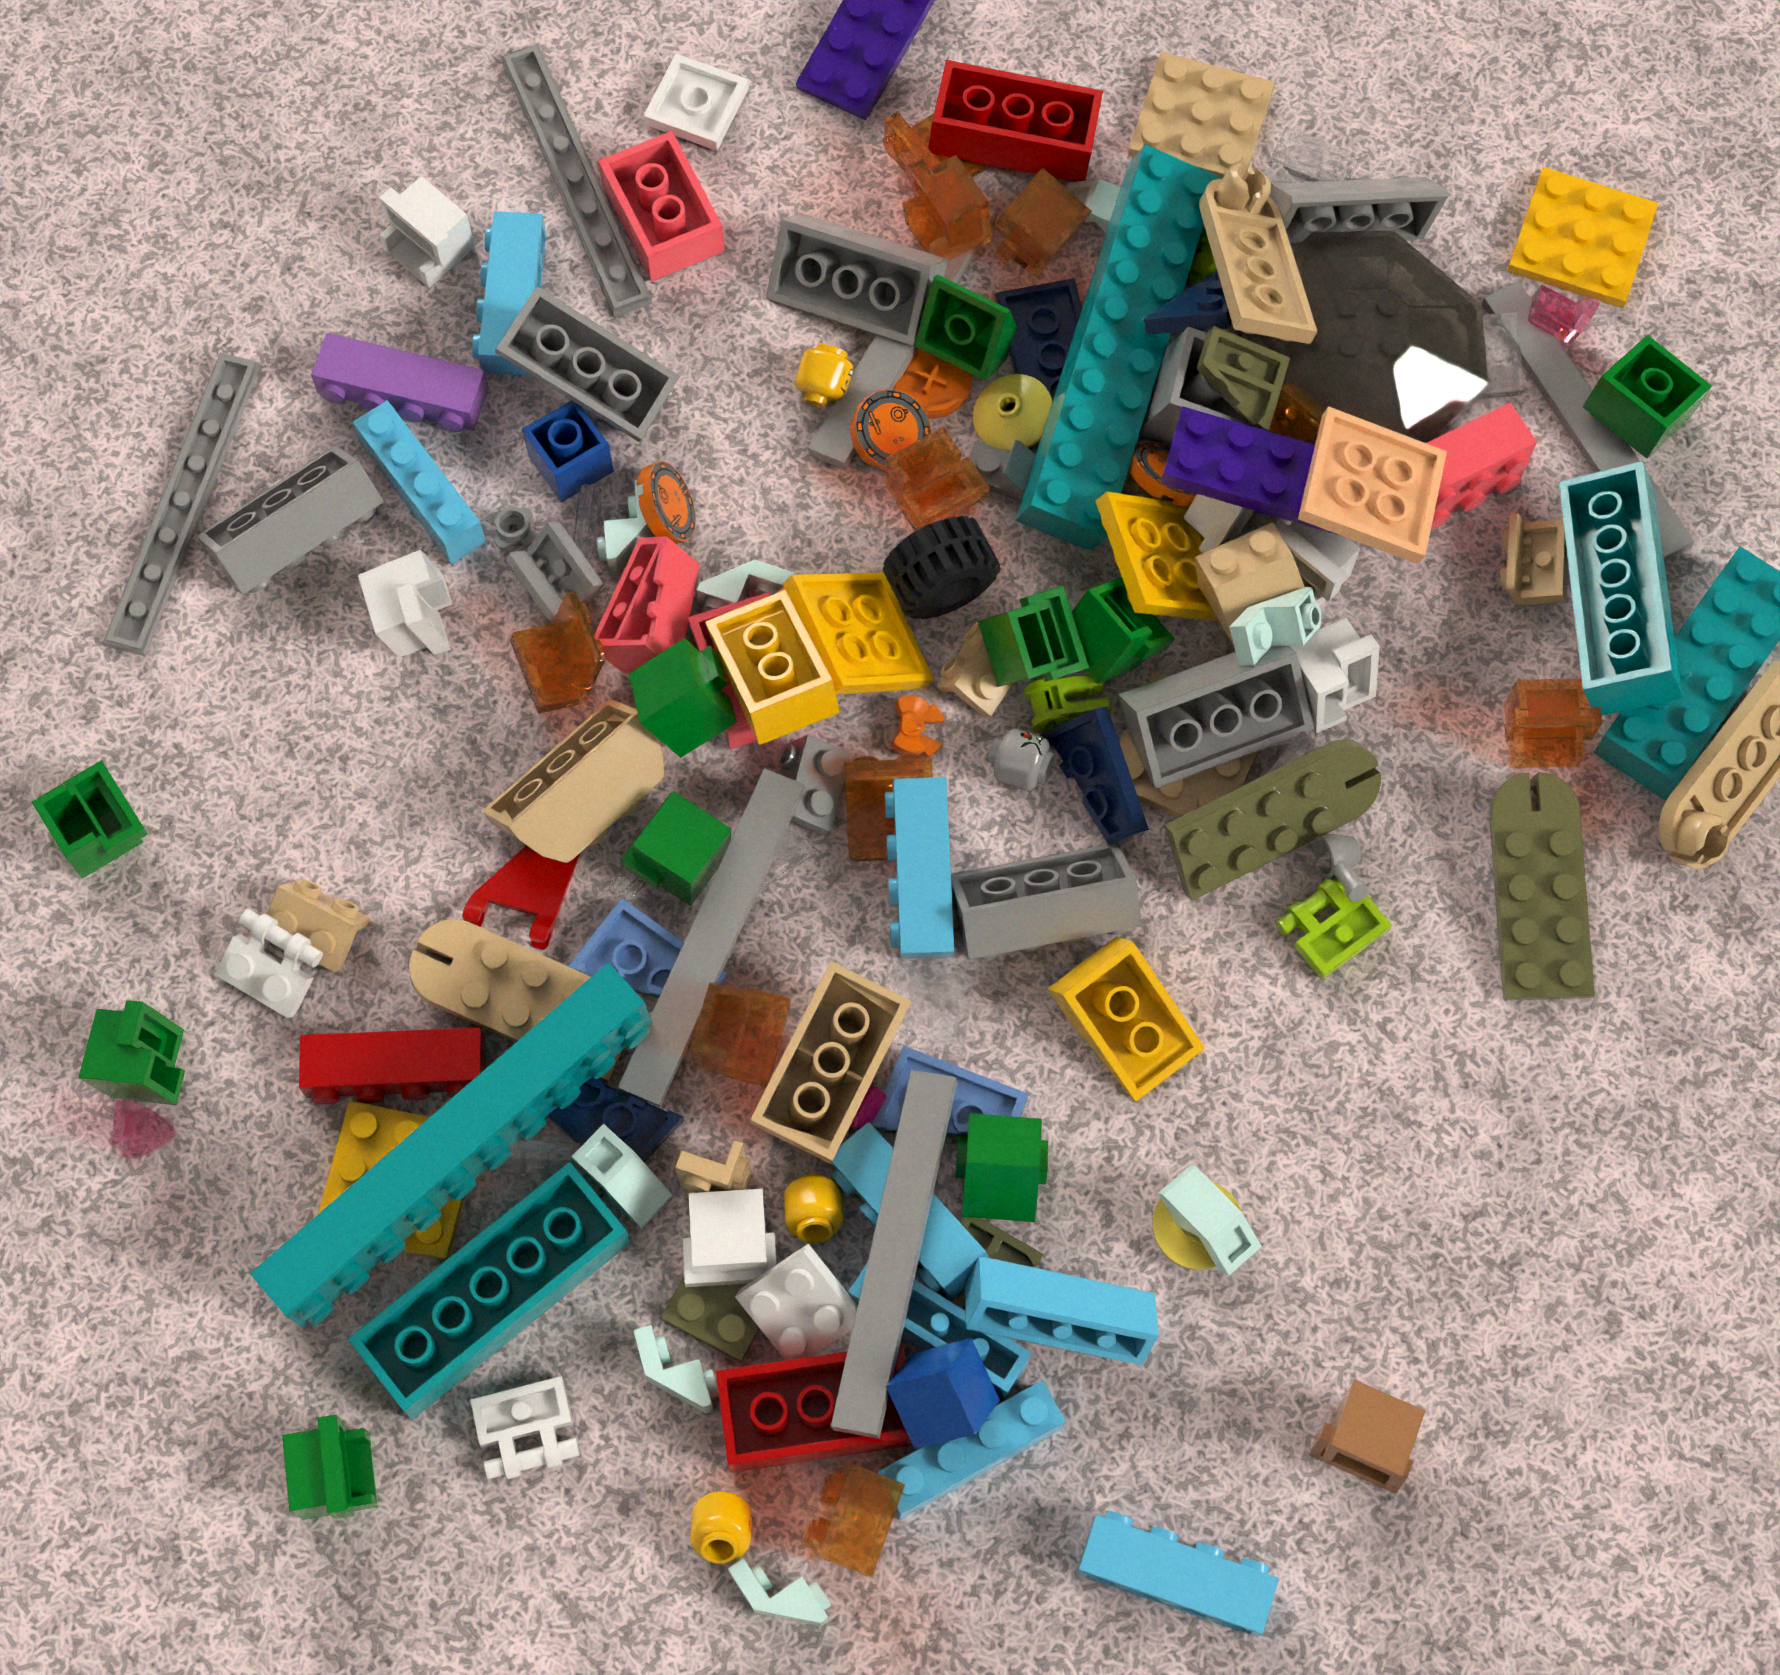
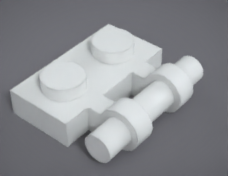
[215,909,323,1018]
[470,1376,580,1479]

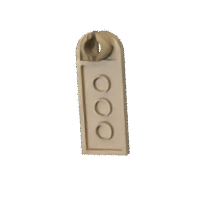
[1199,163,1317,344]
[1659,660,1780,869]
[409,919,646,1083]

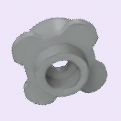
[491,507,536,549]

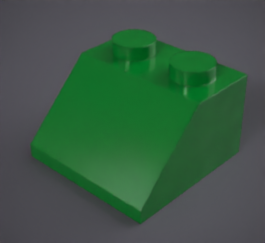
[914,274,1017,381]

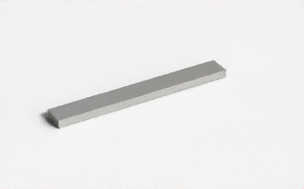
[501,44,652,317]
[808,196,997,470]
[1482,281,1695,561]
[103,352,261,657]
[618,768,805,1107]
[831,1070,958,1439]

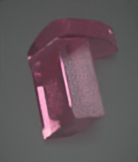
[1527,285,1600,345]
[111,1099,177,1159]

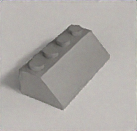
[1269,176,1449,247]
[766,213,948,346]
[495,286,680,442]
[196,445,384,595]
[1119,646,1314,789]
[951,842,1142,960]

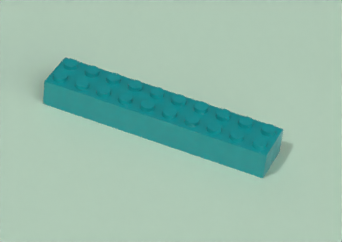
[1015,144,1218,550]
[250,962,652,1329]

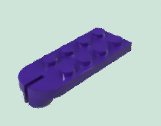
[796,0,935,121]
[1160,406,1341,536]

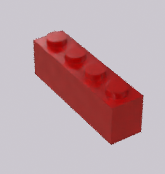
[299,1027,486,1104]

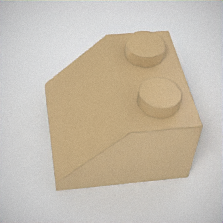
[1195,522,1305,645]

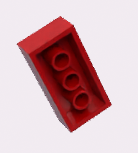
[928,60,1103,182]
[716,1343,913,1473]

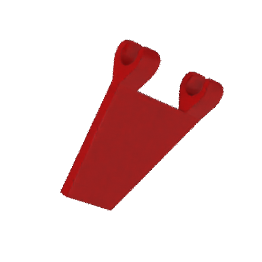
[462,845,581,950]

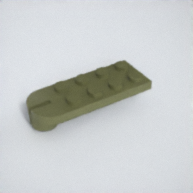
[1164,739,1381,901]
[1489,772,1595,1001]

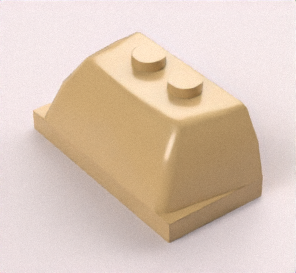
[482,699,664,863]
[749,961,912,1164]

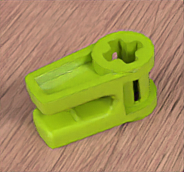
[1023,674,1112,733]

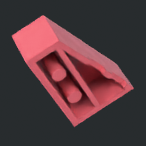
[589,536,700,673]

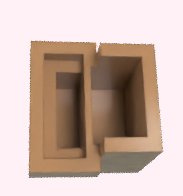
[1309,1380,1425,1494]

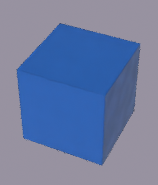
[522,400,614,503]
[886,1338,1000,1449]

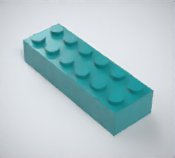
[1559,461,1683,717]
[1593,546,1780,800]
[348,1162,631,1420]

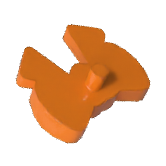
[890,695,945,758]

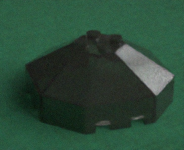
[1228,230,1488,445]

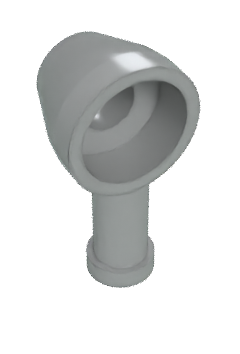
[1313,834,1369,902]

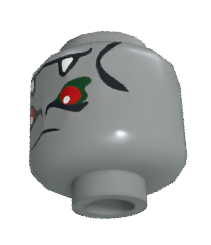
[988,728,1055,791]

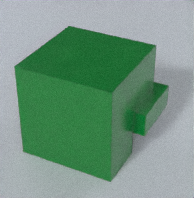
[1072,577,1175,684]
[978,585,1089,687]
[629,638,737,758]
[32,760,148,879]
[621,791,731,906]
[78,1000,185,1105]
[955,1113,1048,1222]
[282,1414,378,1520]

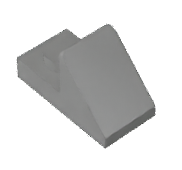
[961,440,1036,501]

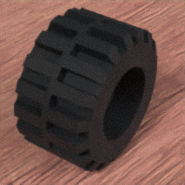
[882,516,1001,619]

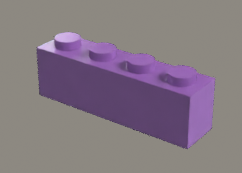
[311,333,489,432]

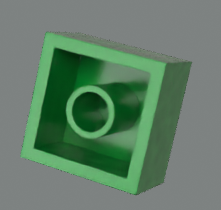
[1583,335,1712,459]

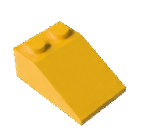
[705,590,840,745]
[1047,936,1205,1102]

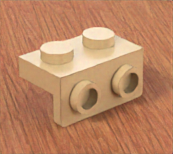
[1500,513,1568,605]
[936,622,1013,718]
[267,879,370,972]
[675,1140,752,1198]

